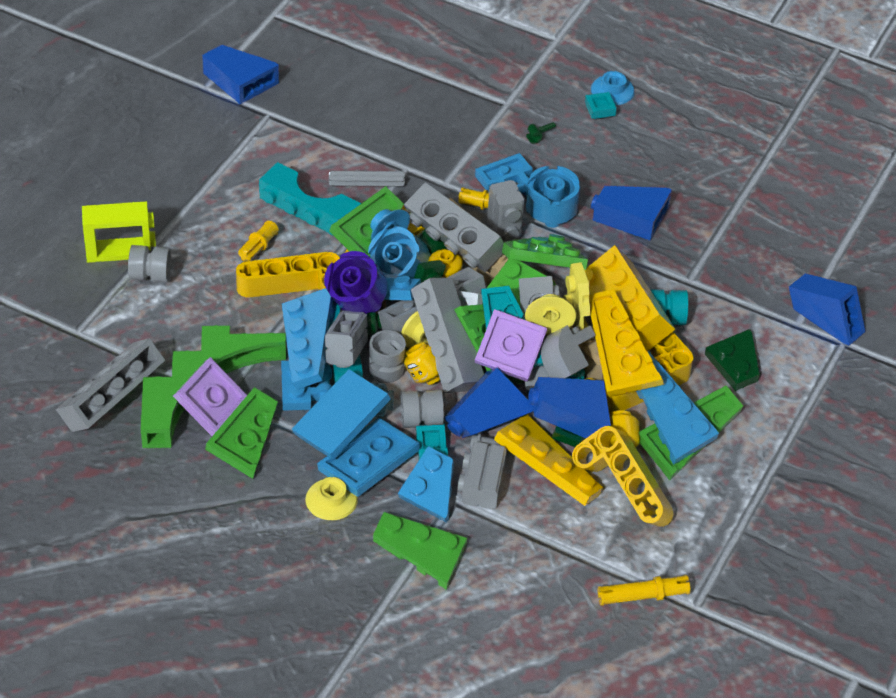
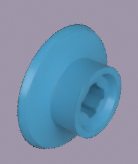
[591,71,635,105]
[370,209,410,241]

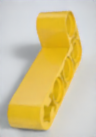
[236,252,340,297]
[603,332,693,414]
[572,426,673,527]

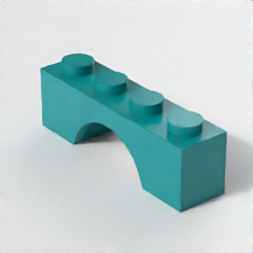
[259,162,362,236]

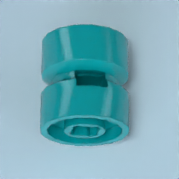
[650,289,688,325]

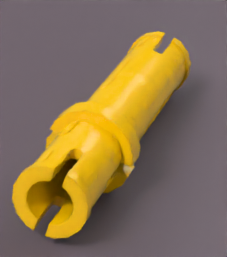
[597,575,690,606]

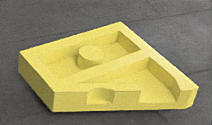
[563,262,591,339]

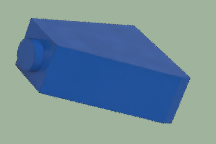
[202,45,279,104]
[591,186,672,241]
[789,273,865,346]
[444,367,533,438]
[528,377,611,438]

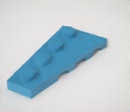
[282,288,334,390]
[636,351,719,465]

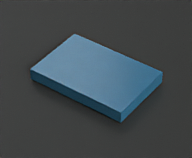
[292,369,391,460]
[317,417,420,497]

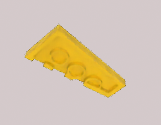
[589,289,664,397]
[494,414,603,506]

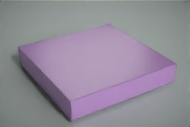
[475,309,547,382]
[173,357,247,436]

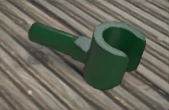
[526,122,556,144]

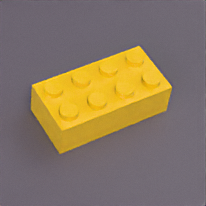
[584,245,675,351]

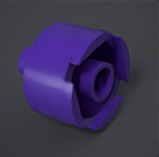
[324,251,387,314]

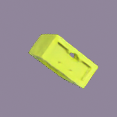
[82,201,156,263]

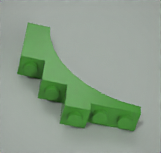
[141,325,286,448]

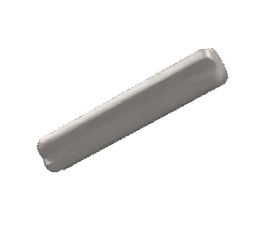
[329,171,405,187]

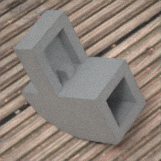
[541,325,595,378]

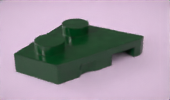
[705,329,760,391]

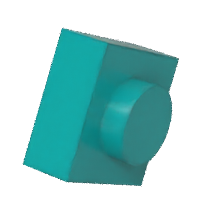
[585,92,616,119]

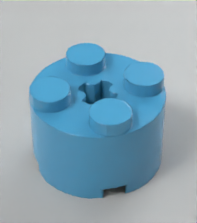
[526,166,580,228]
[368,227,431,279]

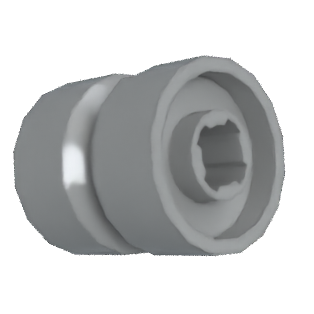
[128,245,171,282]
[369,330,406,383]
[401,390,444,428]

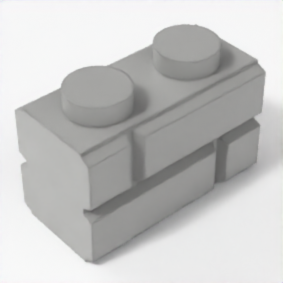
[487,180,524,242]
[325,311,368,368]
[457,442,507,509]

